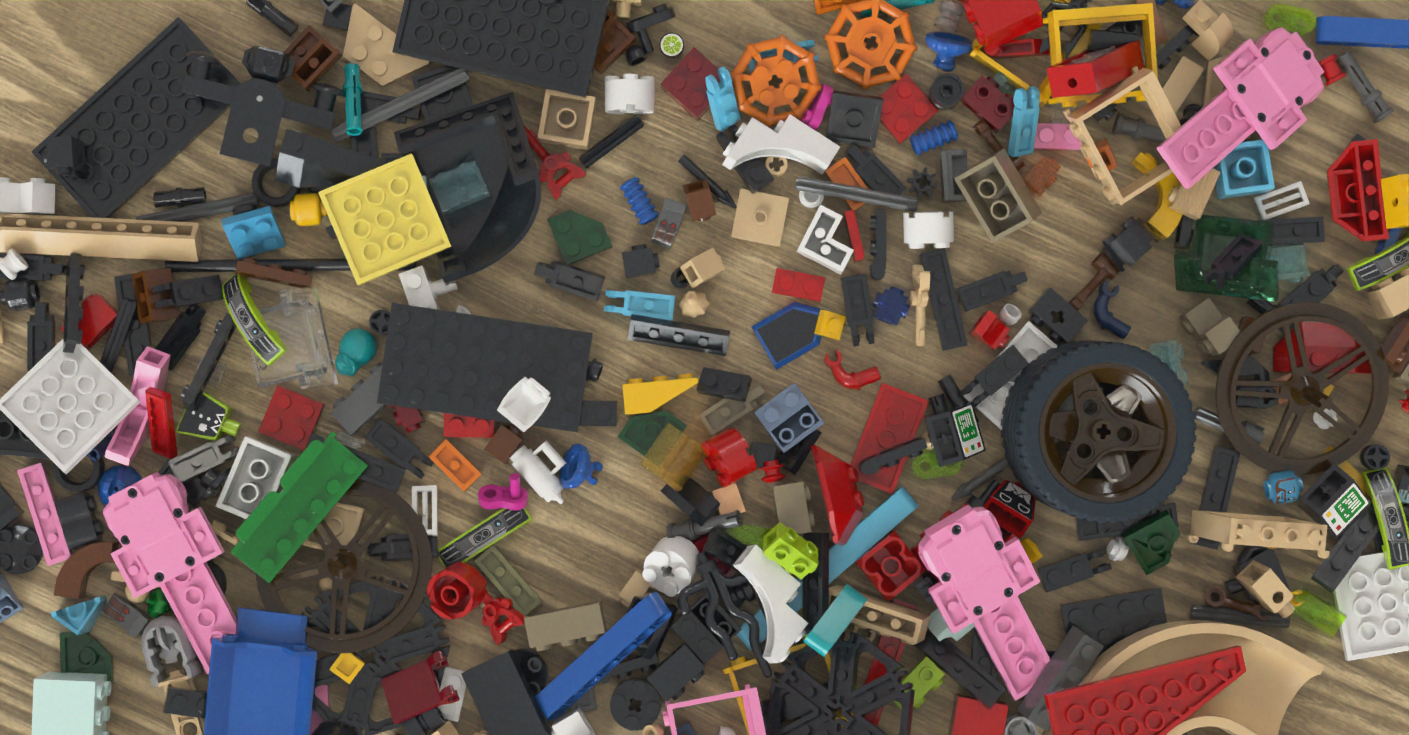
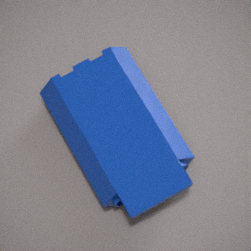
[204,607,317,735]

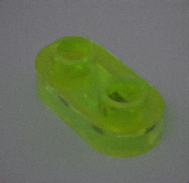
[1265,3,1316,35]
[911,453,962,479]

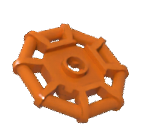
[824,0,918,90]
[729,35,822,128]

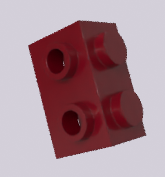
[960,75,1015,134]

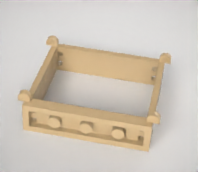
[1063,66,1181,205]
[1187,510,1330,559]

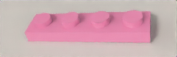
[17,463,73,566]

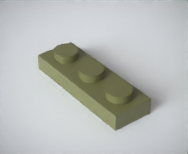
[474,544,542,617]

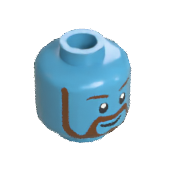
[1263,470,1303,504]

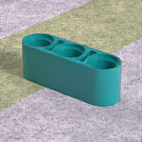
[803,584,868,657]

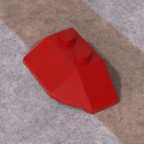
[1326,139,1389,242]
[1272,322,1371,374]
[811,445,864,546]

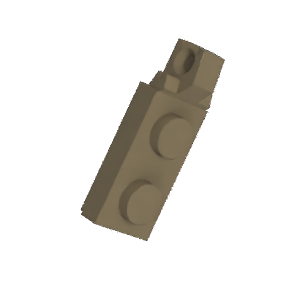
[698,384,765,436]

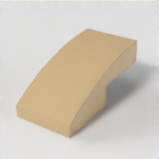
[1162,55,1204,113]

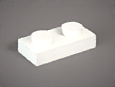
[438,667,467,722]

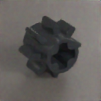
[906,167,938,199]

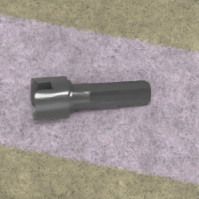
[1194,407,1265,445]

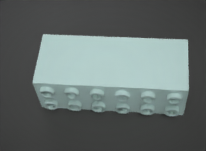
[32,672,112,735]

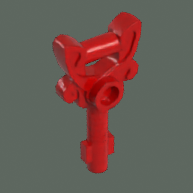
[524,125,586,200]
[481,590,525,645]

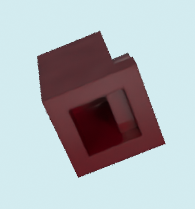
[388,405,425,433]

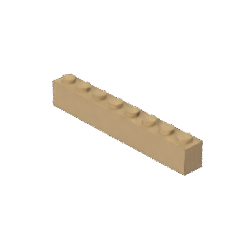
[0,213,203,262]

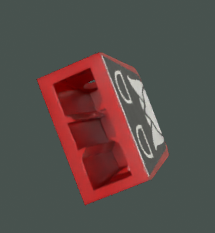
[983,480,1036,539]

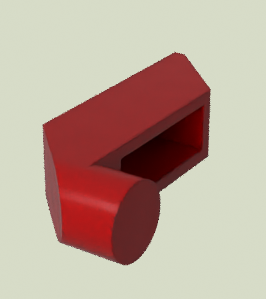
[984,39,1050,59]

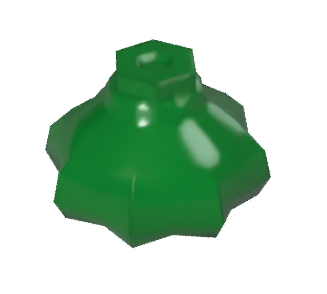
[146,587,172,618]

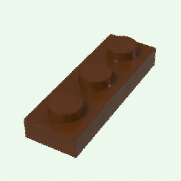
[234,258,313,290]

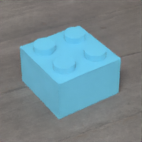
[1213,140,1275,200]

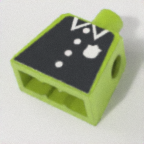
[176,390,242,441]

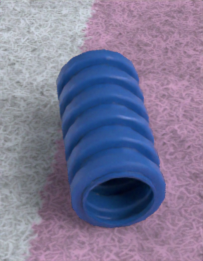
[910,120,958,156]
[620,177,659,225]

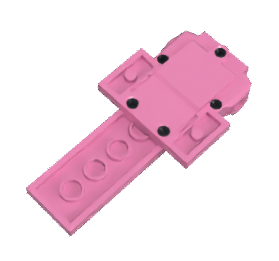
[1156,27,1324,189]
[103,472,237,674]
[918,505,1050,701]

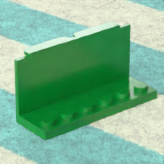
[230,431,368,583]

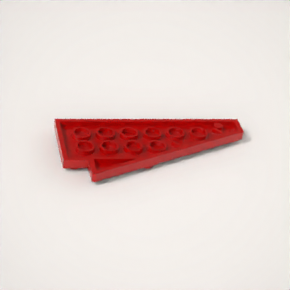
[1044,645,1246,735]

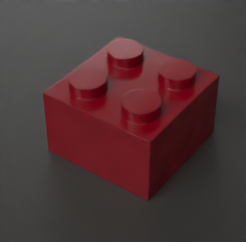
[660,47,720,122]

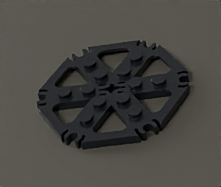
[301,576,451,735]
[766,632,915,735]

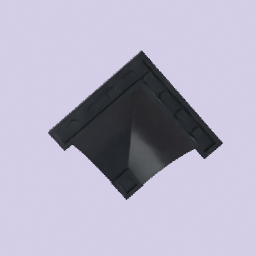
[394,92,541,283]

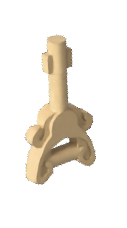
[909,265,930,346]

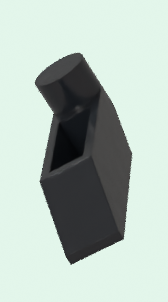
[1201,357,1270,381]

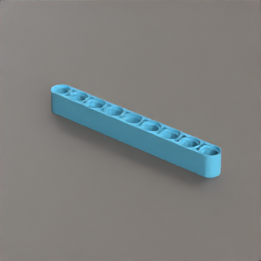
[737,486,919,651]

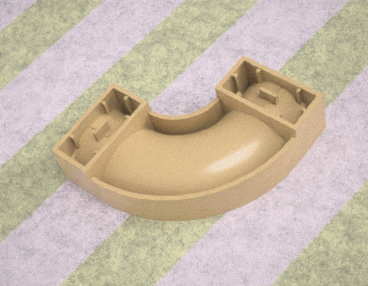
[1042,620,1325,735]

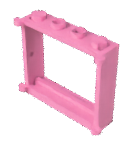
[662,684,766,735]

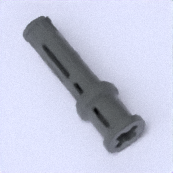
[1336,51,1394,123]
[1112,112,1166,143]
[667,510,743,541]

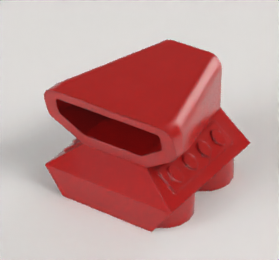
[854,531,926,601]

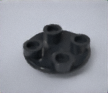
[0,524,43,574]
[513,649,548,696]

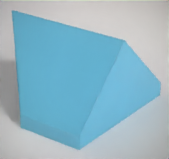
[51,595,107,635]

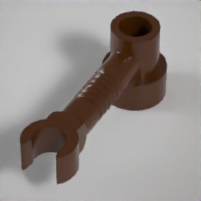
[973,119,1025,171]
[1068,251,1120,311]
[1204,586,1268,621]

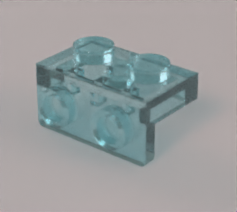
[429,161,490,215]
[1254,243,1311,285]
[1150,340,1189,389]

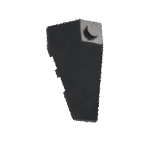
[275,129,387,188]

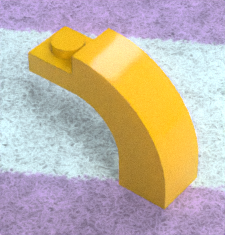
[1130,152,1182,240]

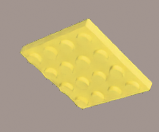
[318,153,452,286]

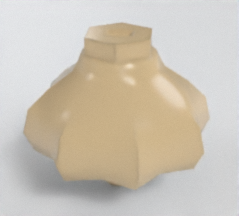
[679,290,710,318]

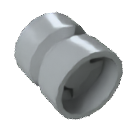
[1004,713,1038,735]

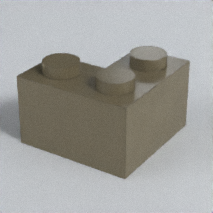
[1180,298,1241,357]

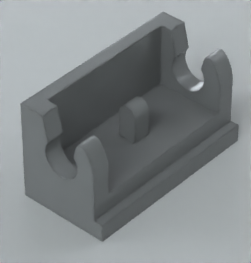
[939,150,968,203]

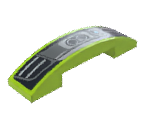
[1346,232,1409,291]
[222,274,287,366]
[1361,467,1409,570]
[438,508,532,568]

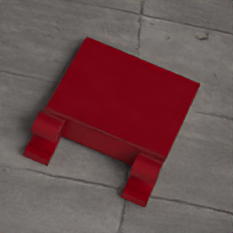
[381,651,460,725]

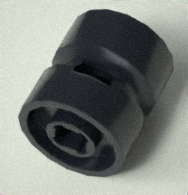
[928,73,964,111]
[401,707,446,735]

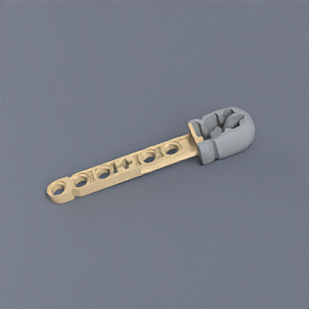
[141,616,205,735]

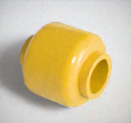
[290,193,327,226]

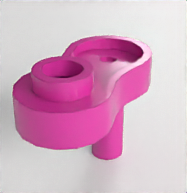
[801,84,833,131]
[478,473,528,511]

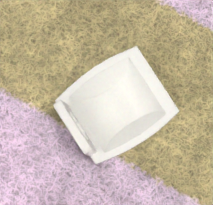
[497,377,551,432]

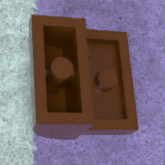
[594,9,637,74]
[284,25,343,92]
[1381,315,1409,374]

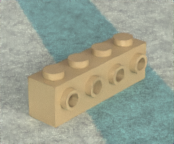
[829,584,931,645]

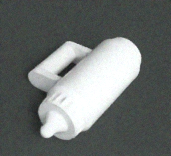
[510,440,566,504]

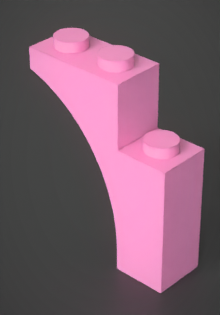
[105,346,171,466]

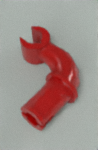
[824,350,881,391]

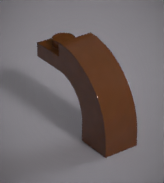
[54,541,119,599]

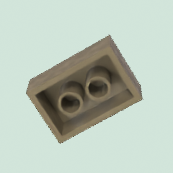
[954,148,1042,243]
[524,600,607,651]

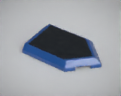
[752,302,828,370]

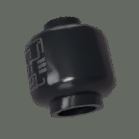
[0,278,40,312]

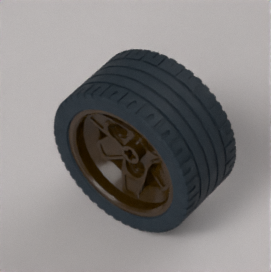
[1001,340,1197,523]

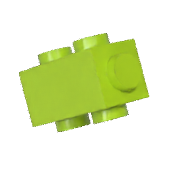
[763,522,819,579]
[894,655,945,709]

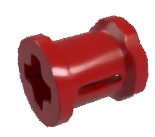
[1318,54,1347,86]

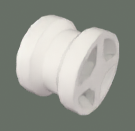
[0,248,29,280]

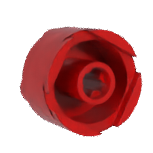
[701,428,756,488]
[427,562,487,620]

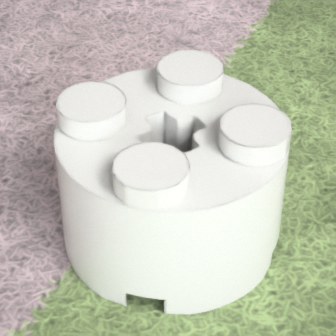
[605,74,655,115]
[903,211,954,249]
[643,536,700,597]

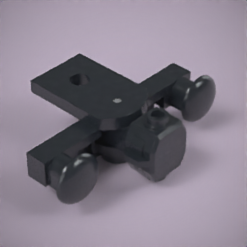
[181,45,345,167]

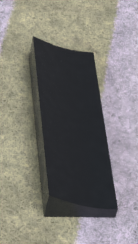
[461,650,552,735]

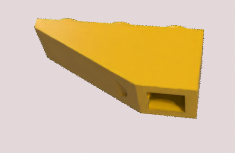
[623,374,698,415]

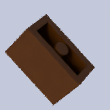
[131,268,179,324]

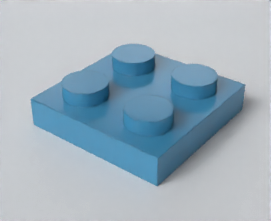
[221,206,286,259]

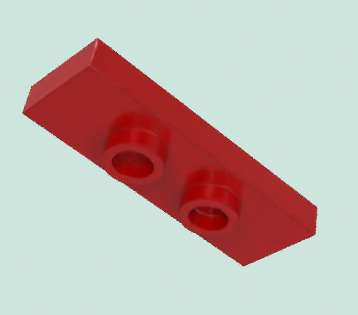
[145,386,178,459]

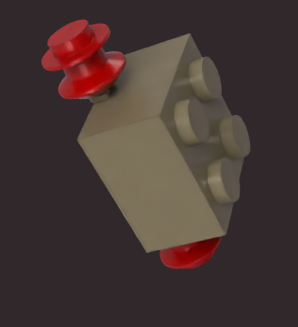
[759,460,815,534]

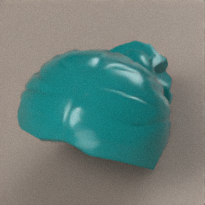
[335,328,378,376]

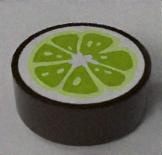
[659,32,684,59]

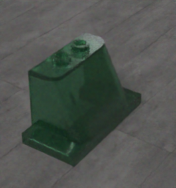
[1174,215,1279,302]

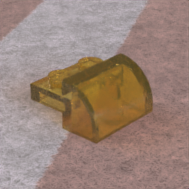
[640,423,705,491]

